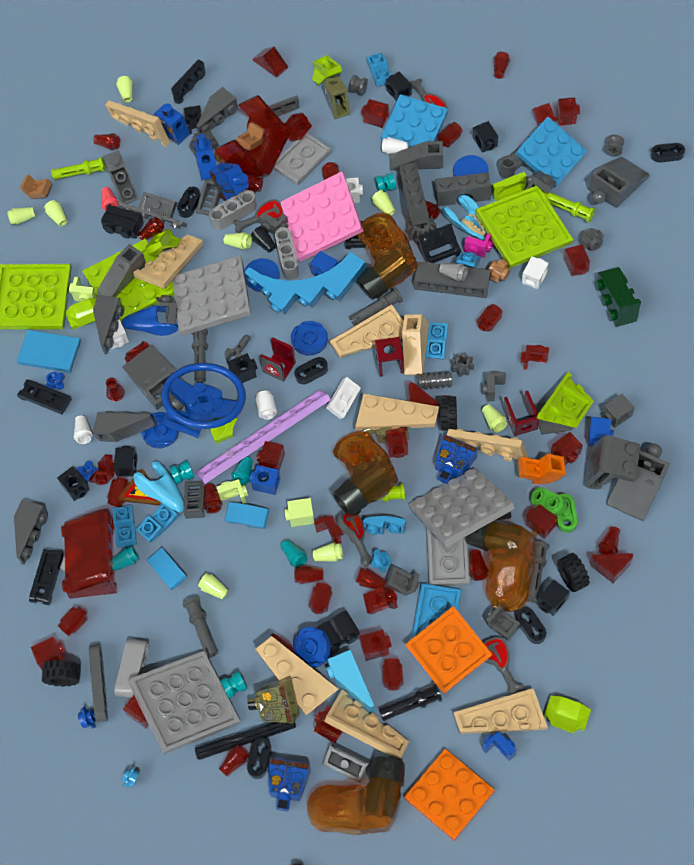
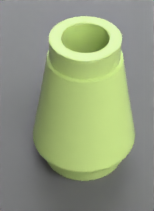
[116,76,133,103]
[372,190,396,217]
[44,200,68,227]
[7,207,35,225]
[224,232,252,250]
[482,404,507,433]
[313,542,343,562]
[198,573,229,600]

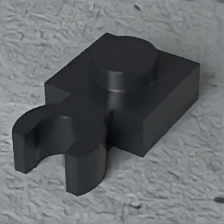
[184,105,202,134]

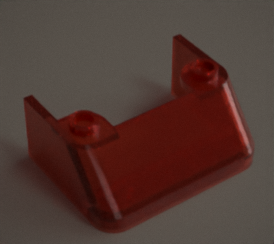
[215,95,289,177]

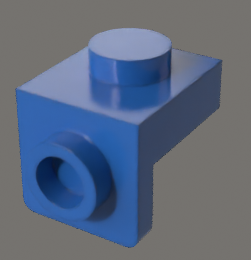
[482,731,516,761]

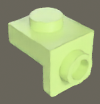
[69,277,97,302]
[217,479,248,504]

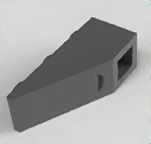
[196,87,238,133]
[390,141,443,170]
[103,150,139,204]
[96,244,146,297]
[93,294,124,354]
[92,411,157,442]
[14,500,48,565]

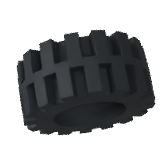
[441,396,457,431]
[557,553,590,592]
[42,660,80,687]

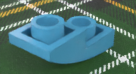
[366,53,391,87]
[456,252,481,268]
[426,322,448,359]
[224,502,270,529]
[136,503,180,543]
[113,505,137,548]
[363,516,406,535]
[147,547,187,590]

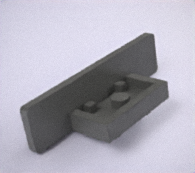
[118,191,187,229]

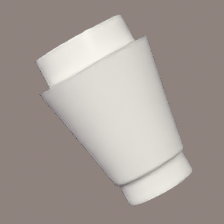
[382,137,408,154]
[74,415,93,444]

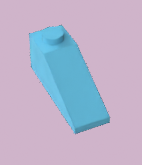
[326,650,375,713]

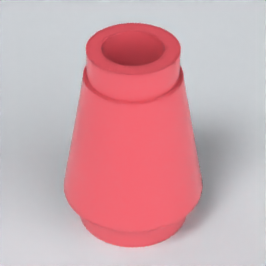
[101,187,119,211]

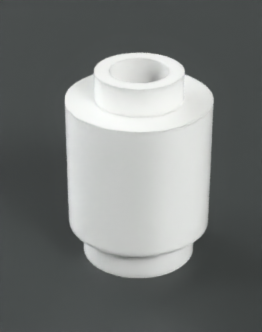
[255,390,277,420]

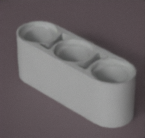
[209,190,257,230]
[275,227,299,280]
[114,639,149,699]

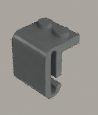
[585,435,640,490]

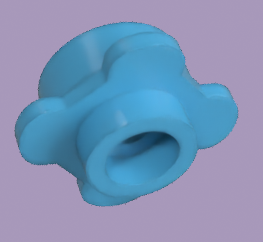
[371,549,391,572]
[122,766,139,788]

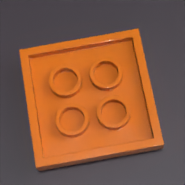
[405,606,493,694]
[404,749,495,841]

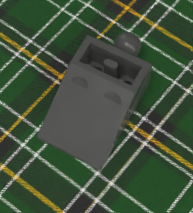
[589,156,650,207]
[122,345,185,410]
[607,443,670,521]

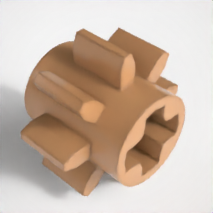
[488,259,511,283]

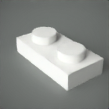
[326,377,361,419]

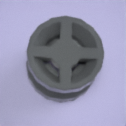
[349,75,368,95]
[605,134,624,157]

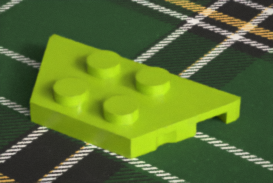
[536,372,594,428]

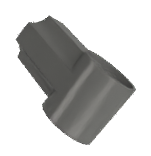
[499,146,525,179]

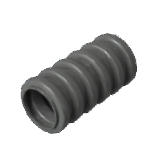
[417,371,452,390]

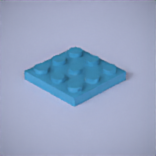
[381,94,448,148]
[515,117,587,188]

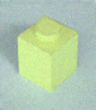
[285,498,315,527]

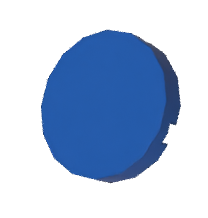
[454,155,488,176]
[244,258,280,292]
[291,321,328,356]
[141,412,179,449]
[293,626,331,668]

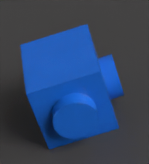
[310,251,338,277]
[588,417,614,446]

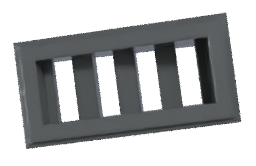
[196,179,221,216]
[184,481,205,519]

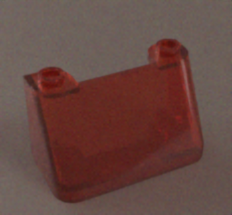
[61,508,117,599]

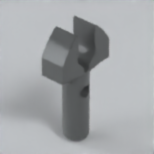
[225,334,251,362]

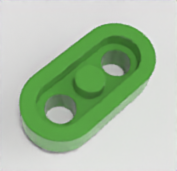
[531,487,567,516]
[554,494,578,533]

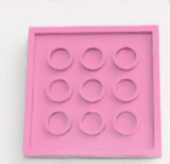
[280,171,364,262]

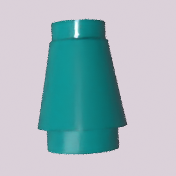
[232,457,253,486]
[280,540,308,568]
[108,546,139,572]

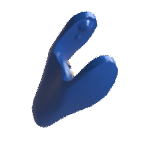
[121,305,178,336]

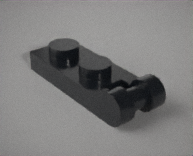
[171,59,206,104]
[17,379,71,415]
[29,549,64,606]

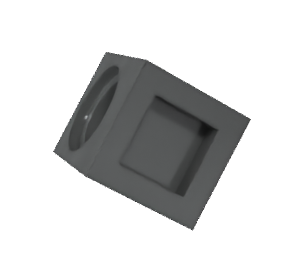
[602,394,634,428]

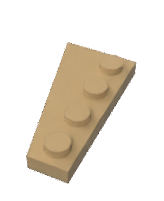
[105,100,170,147]
[133,234,203,289]
[330,305,404,358]
[355,394,439,430]
[447,429,529,462]
[254,636,338,715]
[453,688,548,734]
[324,689,409,760]

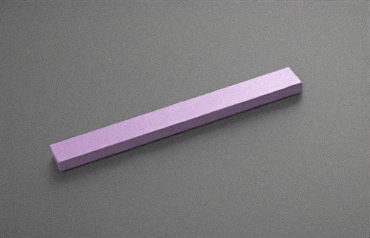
[195,390,331,484]

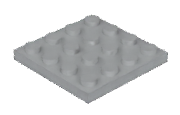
[173,255,252,336]
[409,467,515,547]
[128,651,240,755]

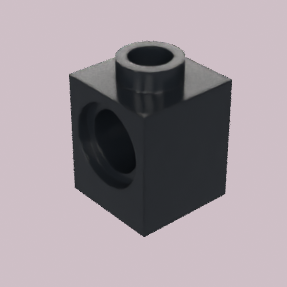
[386,71,412,101]
[473,121,498,153]
[227,353,258,383]
[113,446,138,477]
[57,466,90,501]
[537,580,570,616]

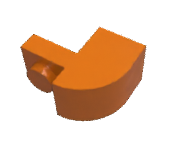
[518,454,566,484]

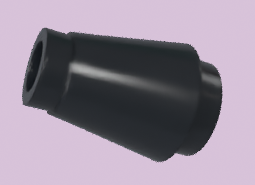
[251,226,276,253]

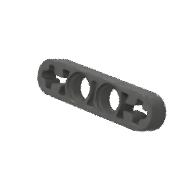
[89,644,108,723]

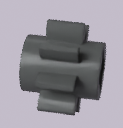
[581,228,604,251]
[451,352,474,377]

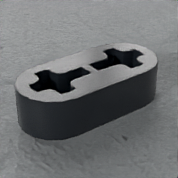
[651,143,685,163]
[177,186,201,218]
[295,357,328,385]
[516,607,546,644]
[247,738,272,779]

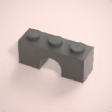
[435,172,491,206]

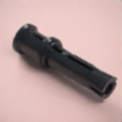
[379,683,443,722]

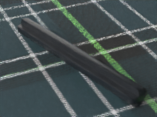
[195,721,296,760]

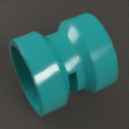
[375,173,396,192]
[169,460,194,485]
[220,671,247,699]

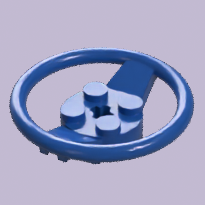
[161,363,246,429]

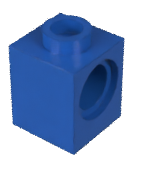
[249,465,281,495]

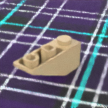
[402,314,429,375]

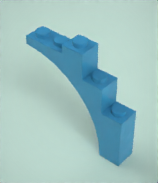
[244,252,367,314]

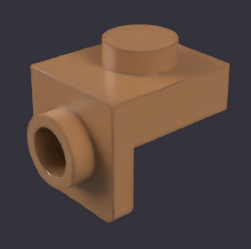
[236,122,265,151]
[20,175,52,199]

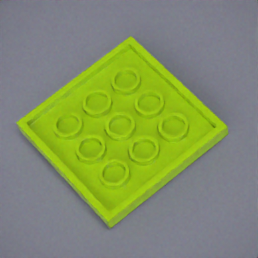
[475,186,573,268]
[82,238,175,322]
[0,264,72,330]

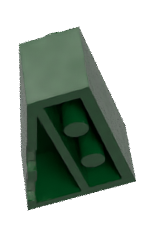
[595,267,641,327]

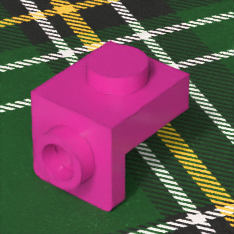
[464,233,493,258]

